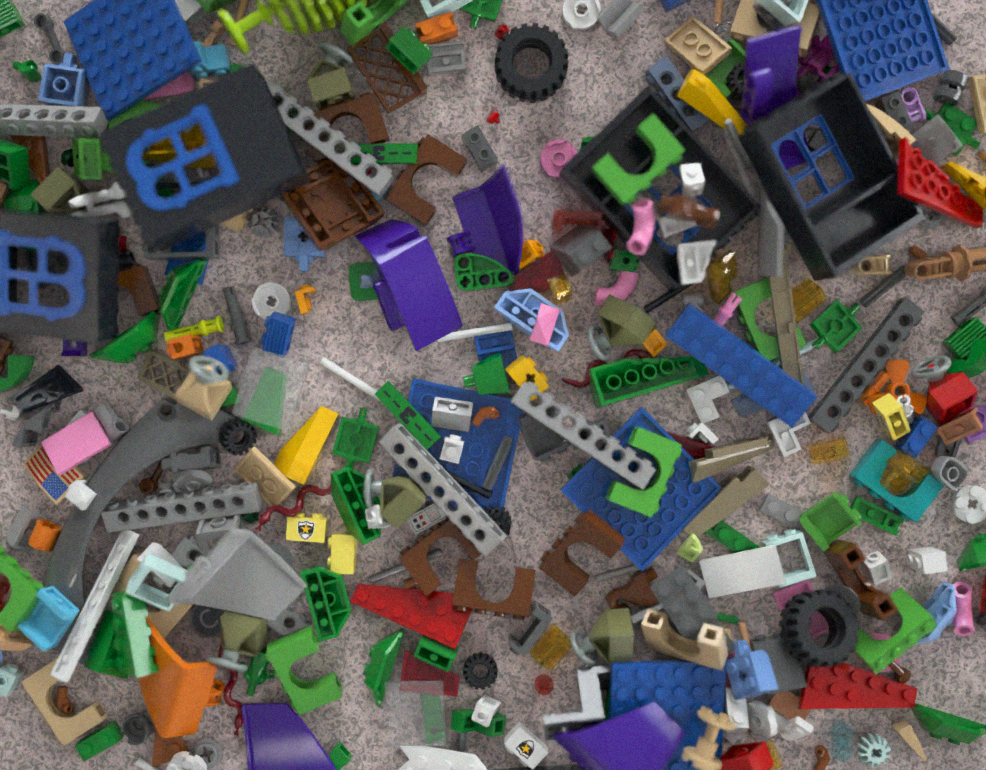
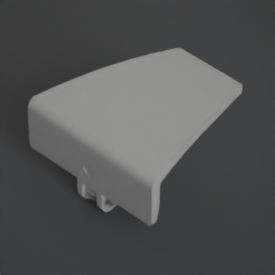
[758,180,790,277]
[167,529,307,621]

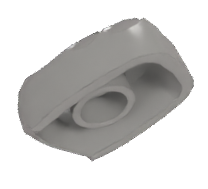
[931,456,969,492]

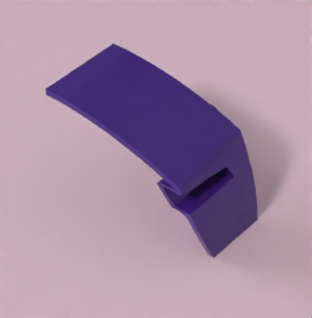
[741,25,809,170]
[355,219,463,351]

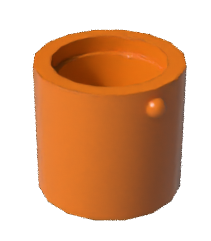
[28,519,62,551]

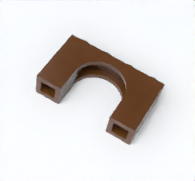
[305,92,390,164]
[386,134,467,226]
[118,264,160,316]
[539,509,625,597]
[398,516,482,596]
[823,539,899,621]
[452,558,536,621]

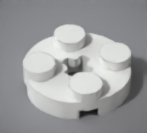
[562,0,601,31]
[252,282,292,320]
[951,485,986,524]
[747,700,777,741]
[166,751,207,770]

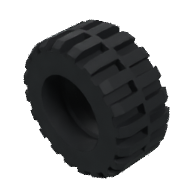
[495,23,569,103]
[779,590,859,667]

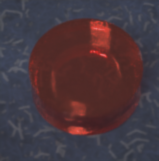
[534,674,554,695]

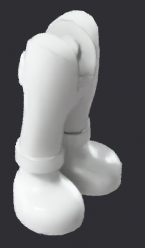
[68,183,130,218]

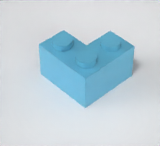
[188,41,231,80]

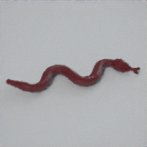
[561,349,657,388]
[255,484,331,531]
[218,644,243,736]

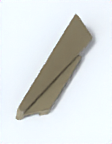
[688,434,774,483]
[683,466,769,538]

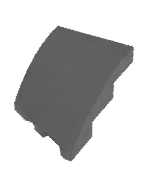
[12,400,62,448]

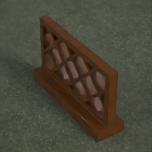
[347,23,428,114]

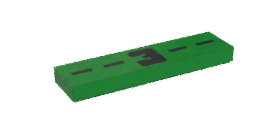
[343,143,418,165]
[375,381,442,450]

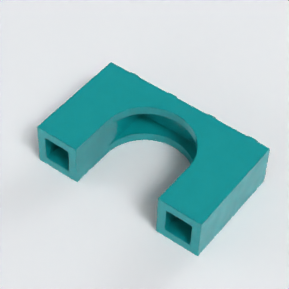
[849,439,944,523]

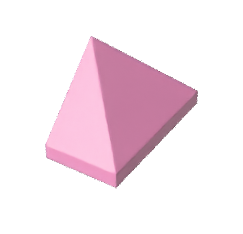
[529,303,560,347]

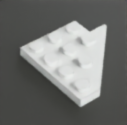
[398,743,487,770]

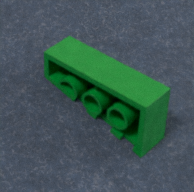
[111,590,159,678]

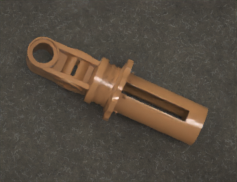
[905,244,986,281]

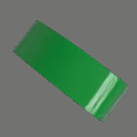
[455,254,515,292]

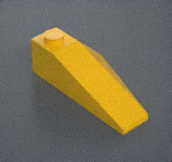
[677,69,747,135]
[141,124,216,168]
[941,161,986,211]
[273,406,339,485]

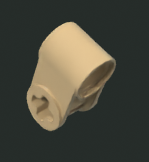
[852,255,892,276]

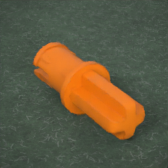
[858,371,890,407]

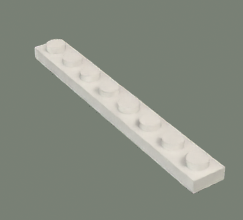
[50,530,140,683]

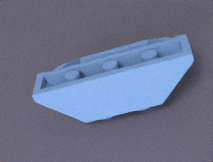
[494,289,569,352]
[917,581,957,644]

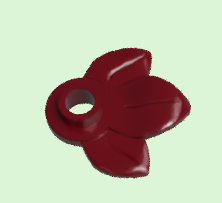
[602,227,618,263]

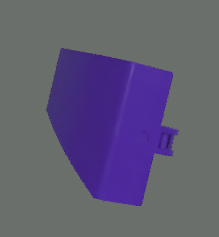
[446,165,523,285]
[552,702,686,770]
[241,703,337,770]

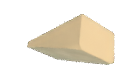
[891,720,927,761]

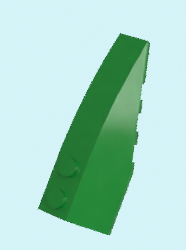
[589,357,708,409]

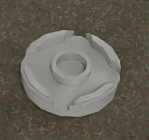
[172,470,212,494]

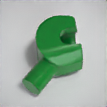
[12,59,42,82]

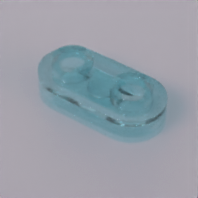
[831,721,853,762]

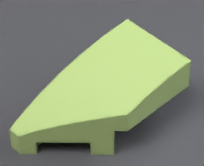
[676,534,703,563]

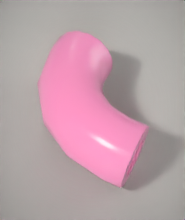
[627,199,655,255]
[594,271,639,306]
[953,582,975,636]

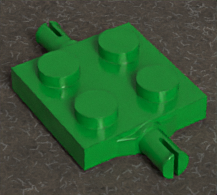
[459,0,503,29]
[924,102,981,156]
[809,299,862,353]
[332,407,379,468]

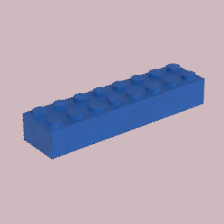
[665,302,817,428]

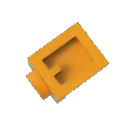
[519,240,545,269]
[295,285,317,315]
[641,327,668,357]

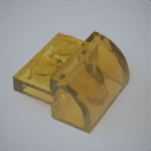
[706,249,738,305]
[879,455,931,494]

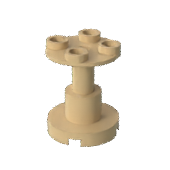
[682,706,736,770]

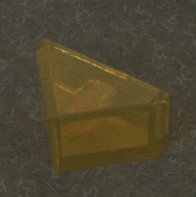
[547,274,572,305]
[808,436,850,465]

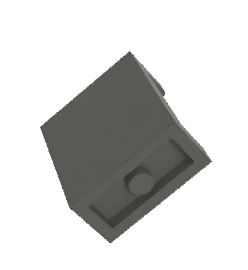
[515,406,571,462]
[508,600,552,657]

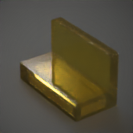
[791,278,827,324]
[529,624,572,671]

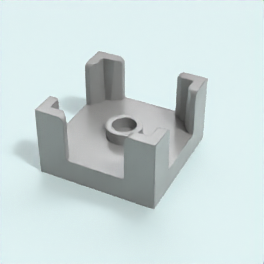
[910,114,963,165]
[195,514,245,554]

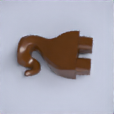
[657,194,720,229]
[605,567,659,612]

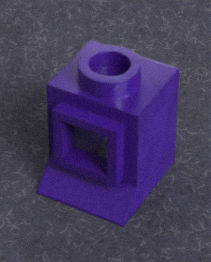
[61,339,88,357]

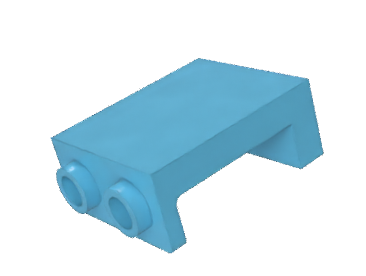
[17,586,80,651]

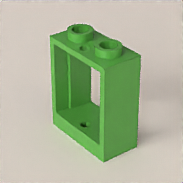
[72,137,102,180]

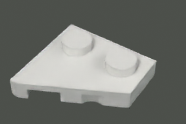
[676,240,716,285]

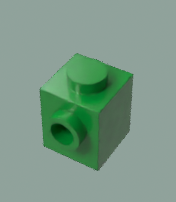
[609,249,639,272]

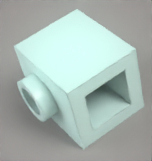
[0,663,23,697]

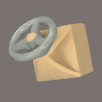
[175,356,232,421]

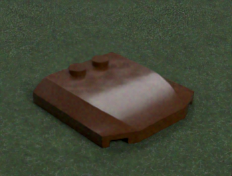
[281,160,385,251]

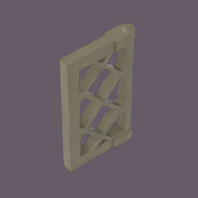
[137,348,190,400]

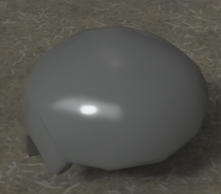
[122,713,152,746]

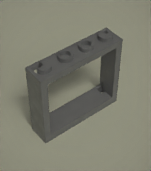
[142,178,220,260]

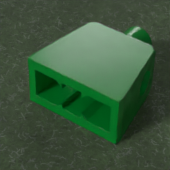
[463,353,510,395]

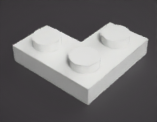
[686,375,730,424]
[766,412,811,457]
[774,711,814,741]

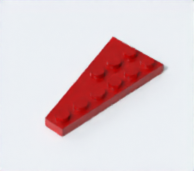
[898,137,983,228]
[350,584,473,649]
[798,662,917,709]

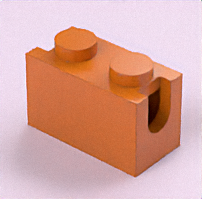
[415,11,458,45]
[167,334,204,360]

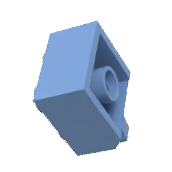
[38,53,90,107]
[284,217,326,272]
[726,640,778,700]

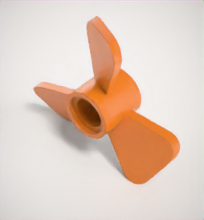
[867,360,927,415]

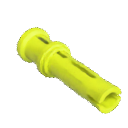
[164,315,225,343]

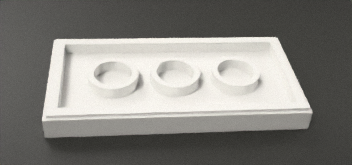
[699,545,786,598]

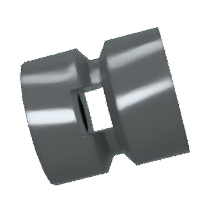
[934,70,969,106]

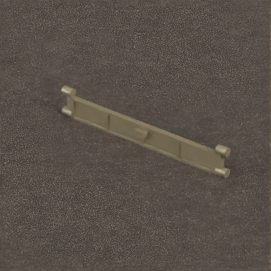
[768,243,814,405]

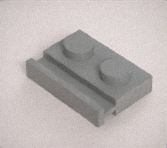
[427,41,466,75]

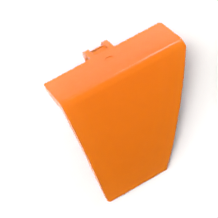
[138,617,225,738]

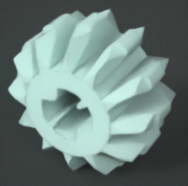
[856,733,891,768]

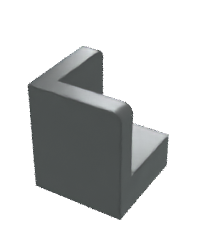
[808,129,832,157]

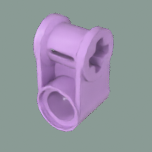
[900,87,926,123]

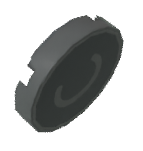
[190,604,226,638]

